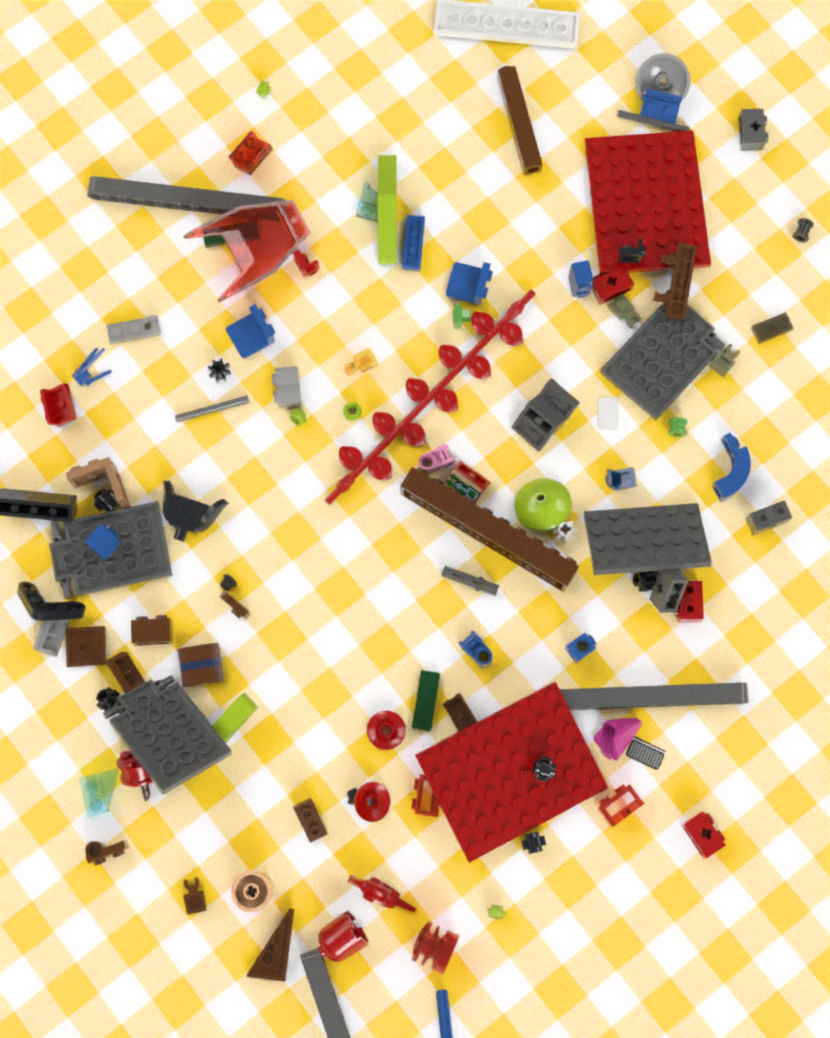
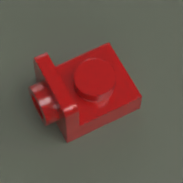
[292,249,320,277]

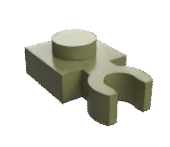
[608,294,641,328]
[709,344,740,377]

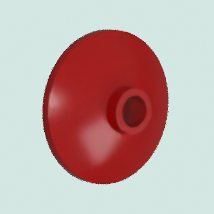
[366,710,406,750]
[354,782,390,822]

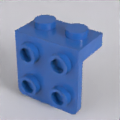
[446,262,493,305]
[226,304,276,359]

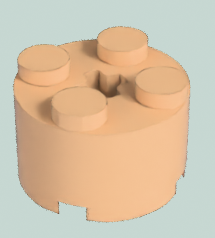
[231,871,274,912]

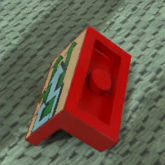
[444,460,491,502]

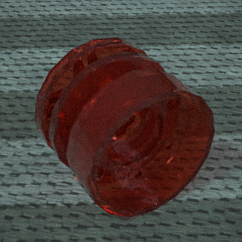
[411,921,460,975]

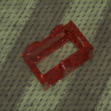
[411,774,440,818]
[596,784,645,828]

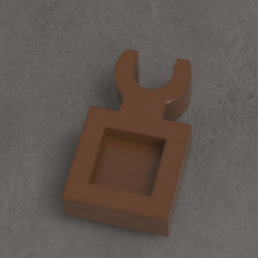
[220,591,251,620]
[183,877,207,915]

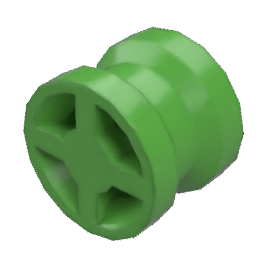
[668,417,688,437]

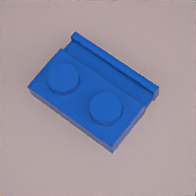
[640,88,682,123]

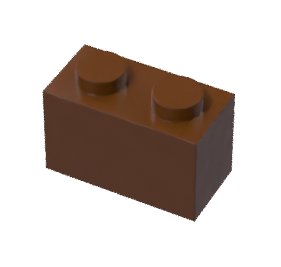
[131,615,173,646]

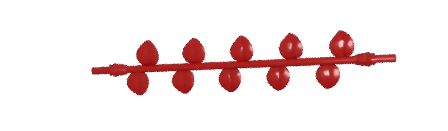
[324,289,536,506]

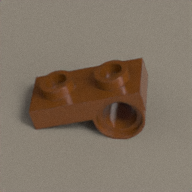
[293,797,328,843]
[85,840,129,866]

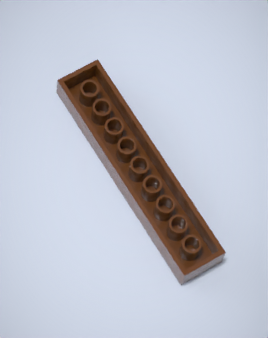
[400,467,579,593]

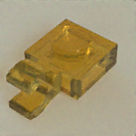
[344,347,379,376]

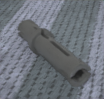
[441,565,500,596]

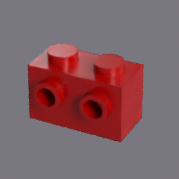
[674,581,704,622]

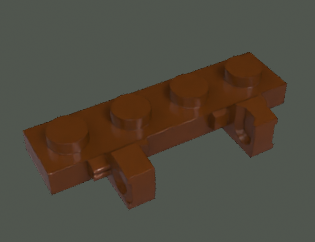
[653,243,697,320]

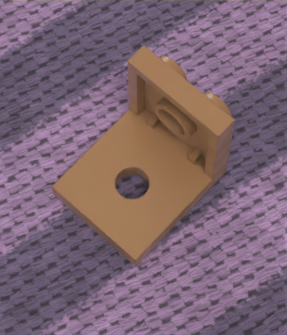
[65,457,131,508]

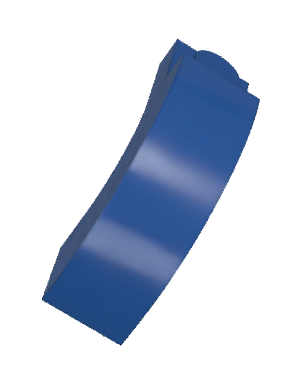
[712,432,751,503]

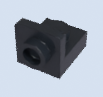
[618,239,646,263]

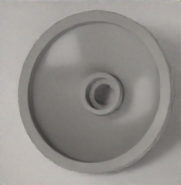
[636,53,691,102]

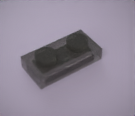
[751,312,794,344]

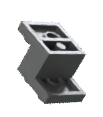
[511,378,580,452]

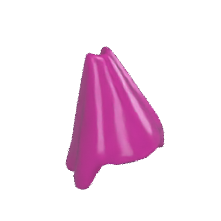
[593,718,642,761]

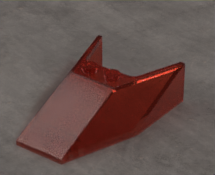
[183,199,311,303]

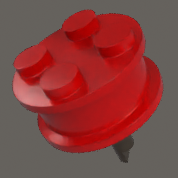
[116,751,152,801]

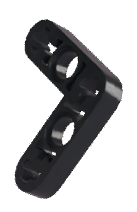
[17,581,86,621]

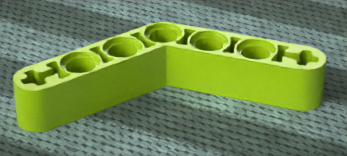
[377,155,397,264]
[166,692,259,794]

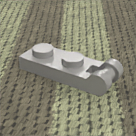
[106,315,161,345]

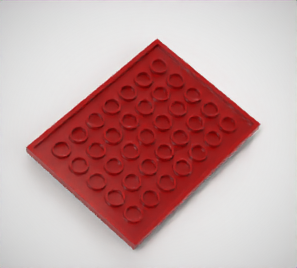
[584,130,711,275]
[414,681,608,863]

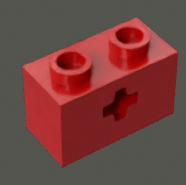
[591,266,635,305]
[681,811,726,859]

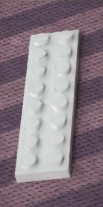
[434,0,580,49]

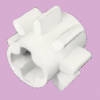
[552,521,577,543]

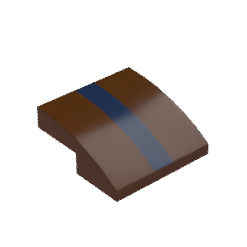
[177,642,224,688]

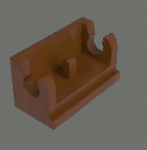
[105,651,145,693]
[443,693,477,731]

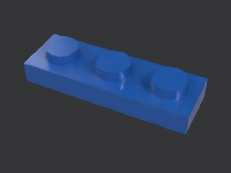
[402,215,425,271]

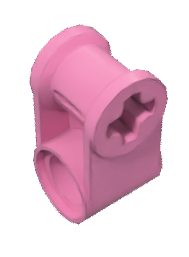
[418,444,456,475]

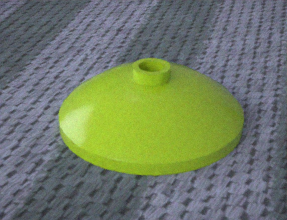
[514,478,572,532]

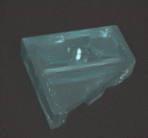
[356,182,378,222]
[79,769,118,817]

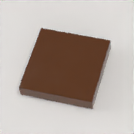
[66,626,107,668]

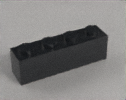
[0,488,77,522]

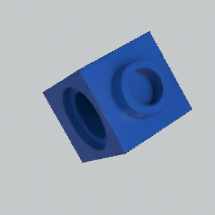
[565,632,597,664]

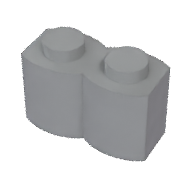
[272,366,301,408]

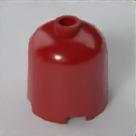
[318,910,369,962]

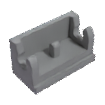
[33,620,70,657]

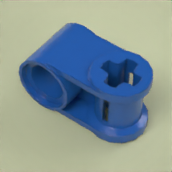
[458,630,492,668]

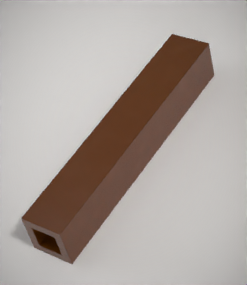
[497,66,543,176]

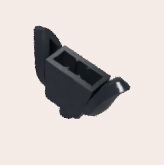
[163,480,229,542]

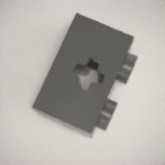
[738,108,768,151]
[745,500,793,536]
[649,569,689,613]

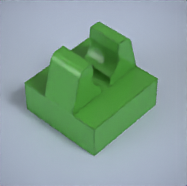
[453,304,471,329]

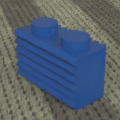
[568,260,594,298]
[85,525,121,560]

